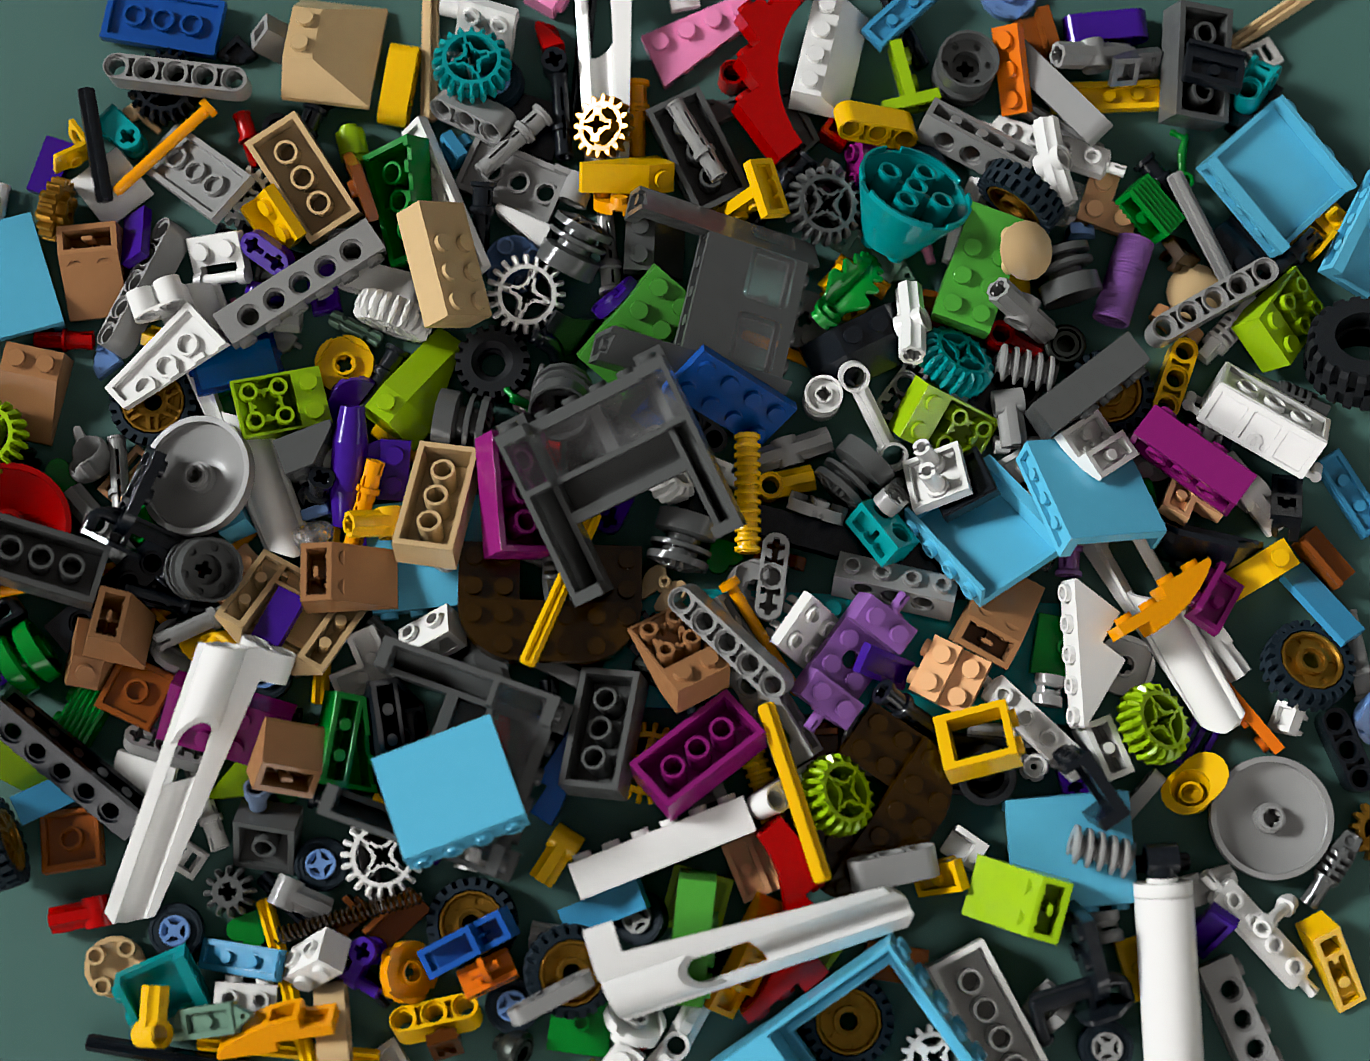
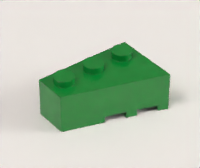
[318,690,377,793]

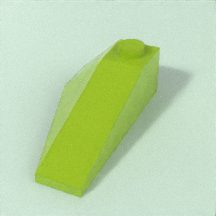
[365,328,461,452]

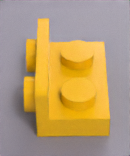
[240,183,307,249]

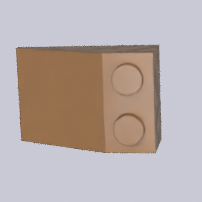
[0,341,74,446]

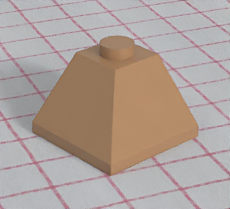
[63,617,116,691]

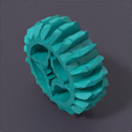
[432,25,512,105]
[918,325,995,398]

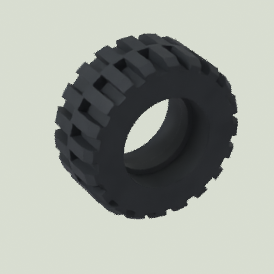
[1303,296,1370,411]

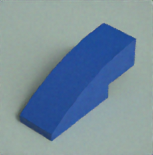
[531,731,569,826]
[416,905,521,980]

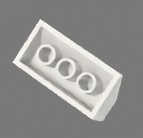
[788,0,869,119]

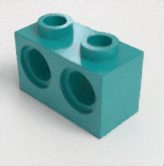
[845,499,920,567]

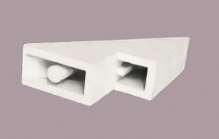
[1058,578,1125,729]

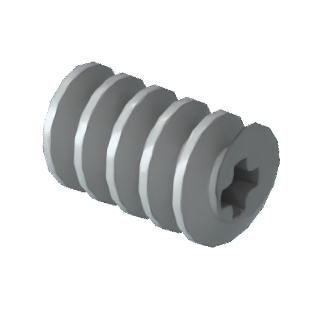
[993,343,1060,392]
[1066,824,1137,879]

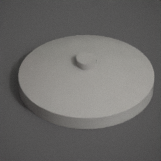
[145,415,255,537]
[1208,756,1334,880]

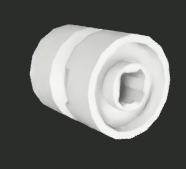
[802,375,843,421]

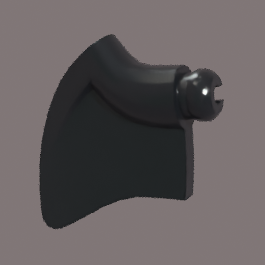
[528,309,605,364]

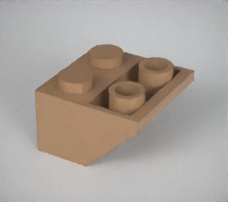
[82,585,156,670]
[246,717,325,799]

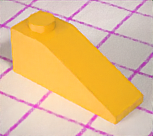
[579,155,675,194]
[1226,537,1300,602]
[1295,910,1367,1013]

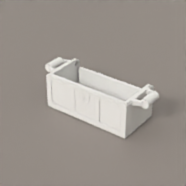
[1182,362,1331,482]

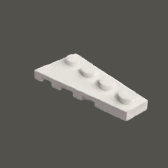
[105,302,231,411]

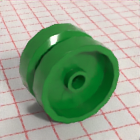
[0,618,64,697]

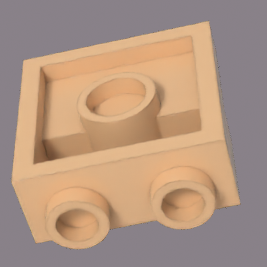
[906,634,993,712]

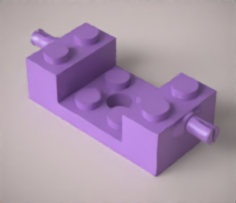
[790,591,918,733]

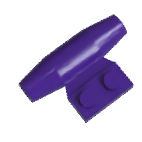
[329,405,412,528]

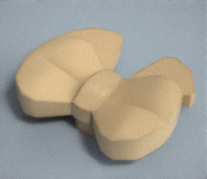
[642,565,688,612]

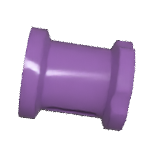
[1055,545,1083,578]

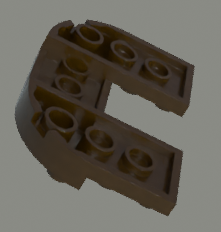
[458,541,643,666]
[788,700,953,898]

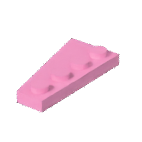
[641,0,747,90]

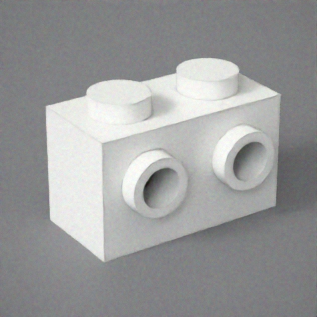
[398,603,467,657]
[1071,714,1135,782]
[283,926,352,992]
[213,975,282,1012]

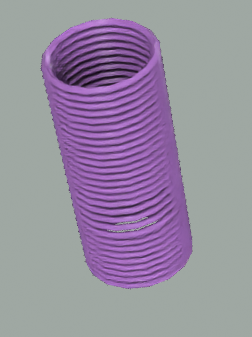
[1092,232,1155,329]

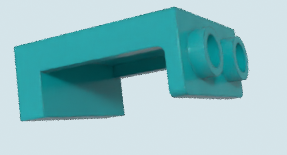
[112,943,212,1030]

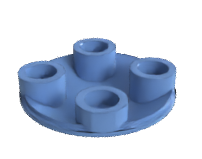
[485,235,543,294]

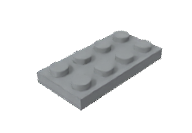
[145,124,256,225]

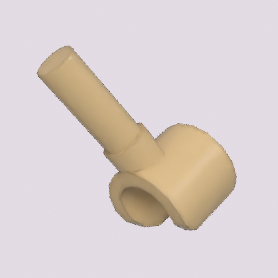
[122,103,163,135]

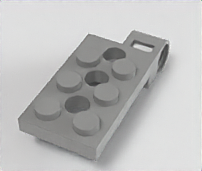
[455,137,592,224]

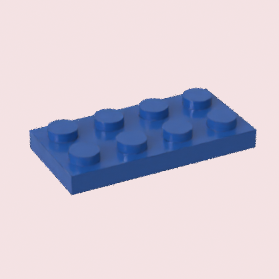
[100,0,228,60]
[665,344,797,446]

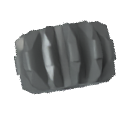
[203,865,258,918]

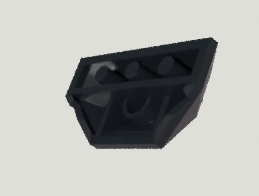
[798,301,904,387]
[1154,519,1264,572]
[363,677,429,803]

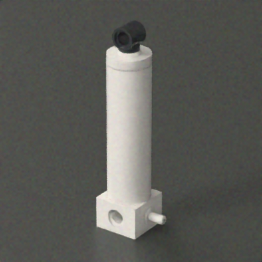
[1133,842,1204,1061]

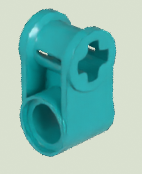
[1233,54,1282,114]
[99,103,149,159]

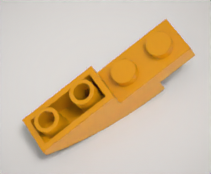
[1107,557,1212,642]
[704,891,783,1020]
[216,997,340,1060]

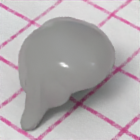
[69,426,110,484]

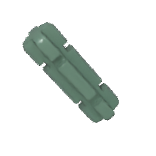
[328,310,385,348]

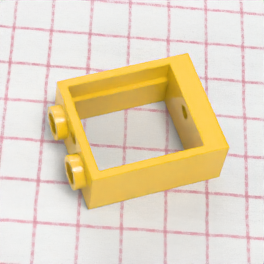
[933,698,1026,784]

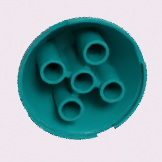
[859,145,972,263]

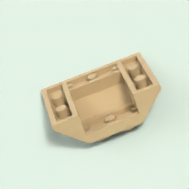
[281,0,389,110]
[215,549,367,676]

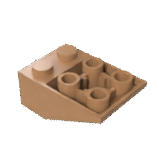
[56,221,127,322]
[300,542,398,614]
[948,578,1045,670]
[628,608,731,714]

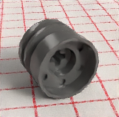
[930,30,1000,108]
[536,209,614,283]
[1034,239,1103,310]
[528,362,593,442]
[430,388,495,447]
[814,434,895,511]
[646,506,716,574]
[164,537,244,602]

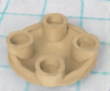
[1000,220,1053,281]
[1166,264,1218,320]
[84,936,146,998]

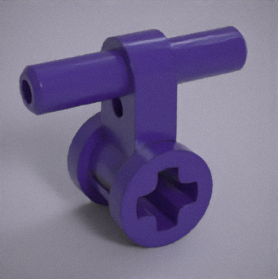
[338,936,387,999]

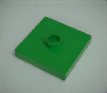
[1028,613,1066,677]
[546,1001,611,1057]

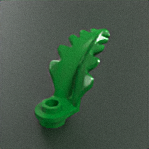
[811,251,884,330]

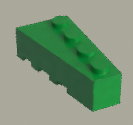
[362,134,432,270]

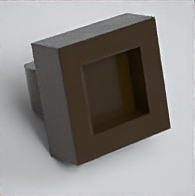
[1159,234,1201,273]

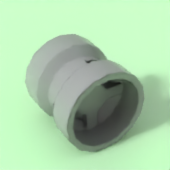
[1031,673,1066,708]
[1089,909,1125,944]

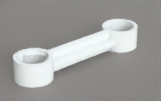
[838,360,909,472]

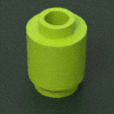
[335,123,369,168]

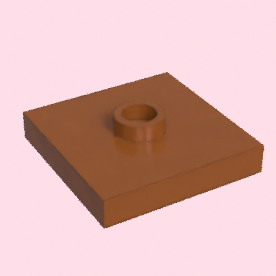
[341,151,379,223]
[94,662,175,733]
[39,806,106,875]

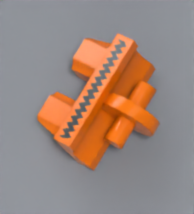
[455,947,520,1002]

